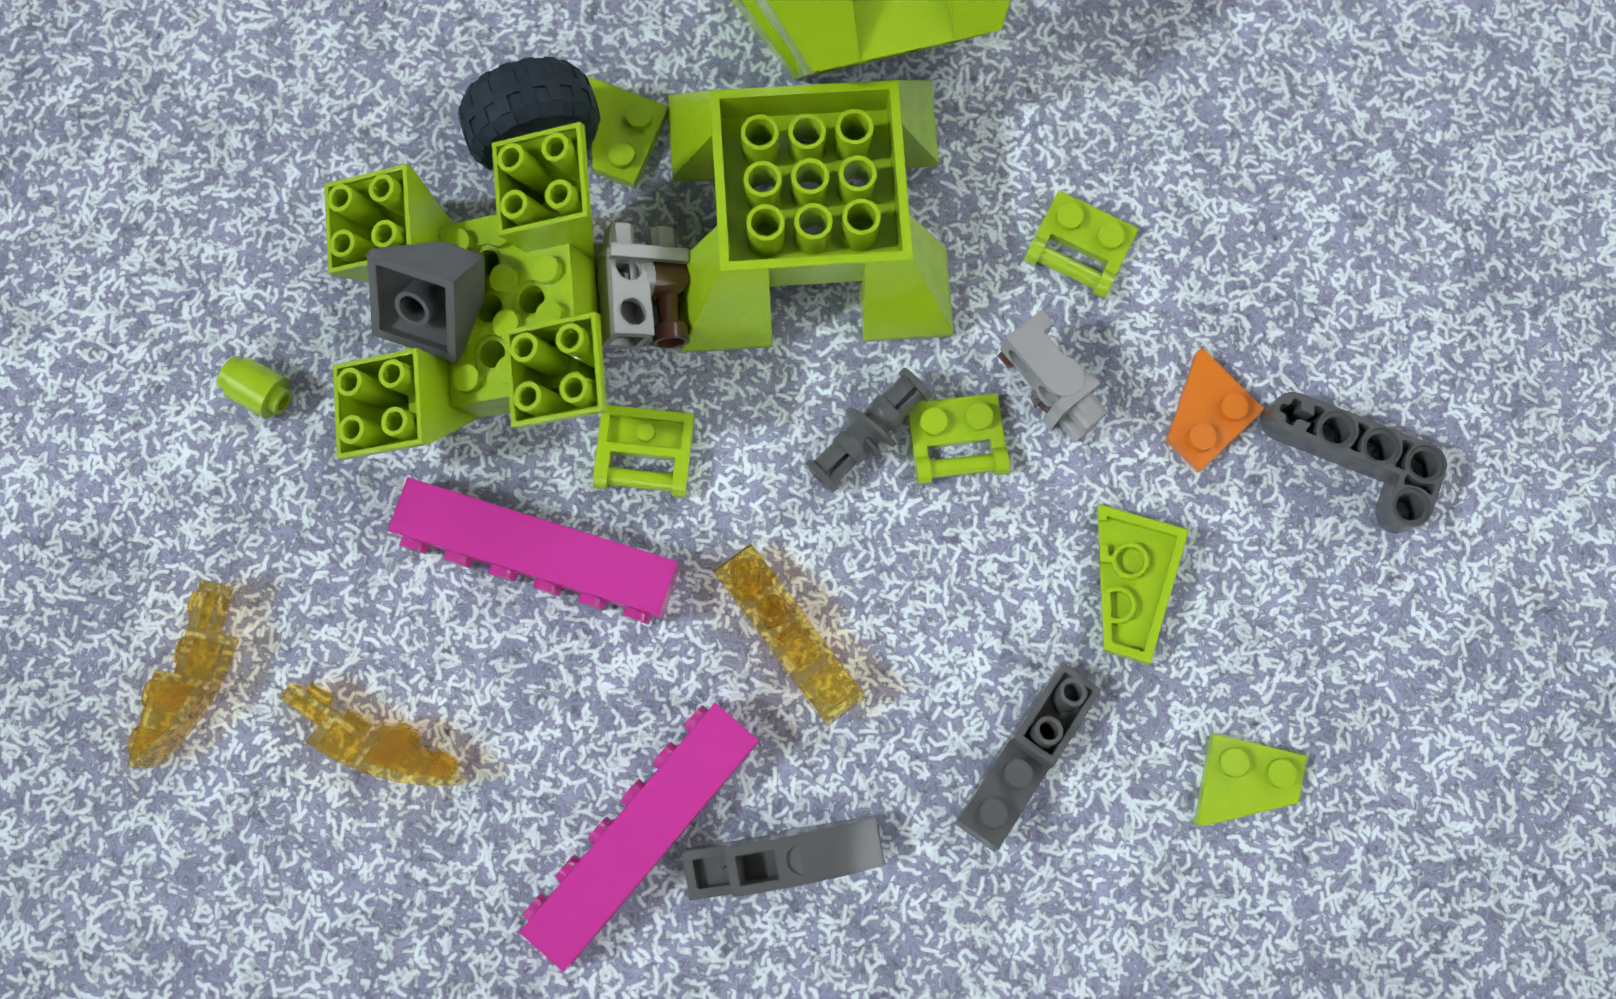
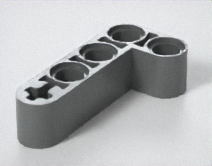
[1260,392,1447,533]

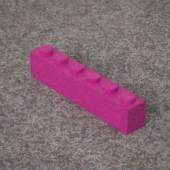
[388,477,680,625]
[519,703,760,972]

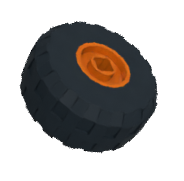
[458,56,601,171]

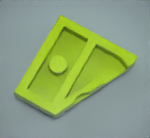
[589,77,669,189]
[1194,734,1307,826]

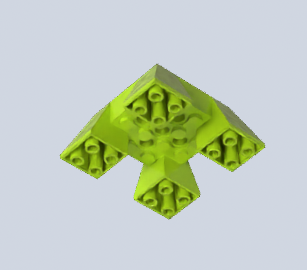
[731,0,1011,80]
[668,80,954,353]
[324,122,607,460]

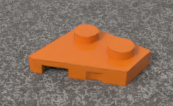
[1165,347,1265,473]

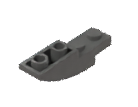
[954,662,1102,852]
[681,815,885,900]

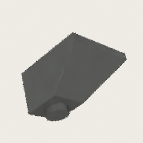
[367,241,485,364]

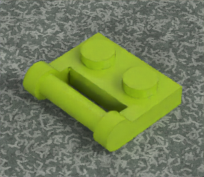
[1023,190,1139,299]
[907,393,1010,485]
[593,405,695,498]

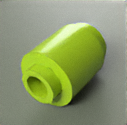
[217,356,292,419]

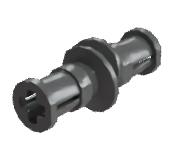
[804,367,932,493]

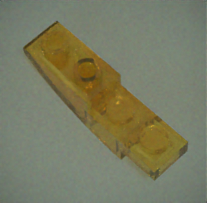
[713,544,866,727]
[127,579,240,768]
[279,681,467,786]

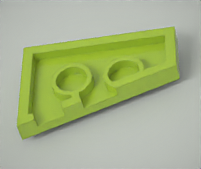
[1097,504,1189,666]

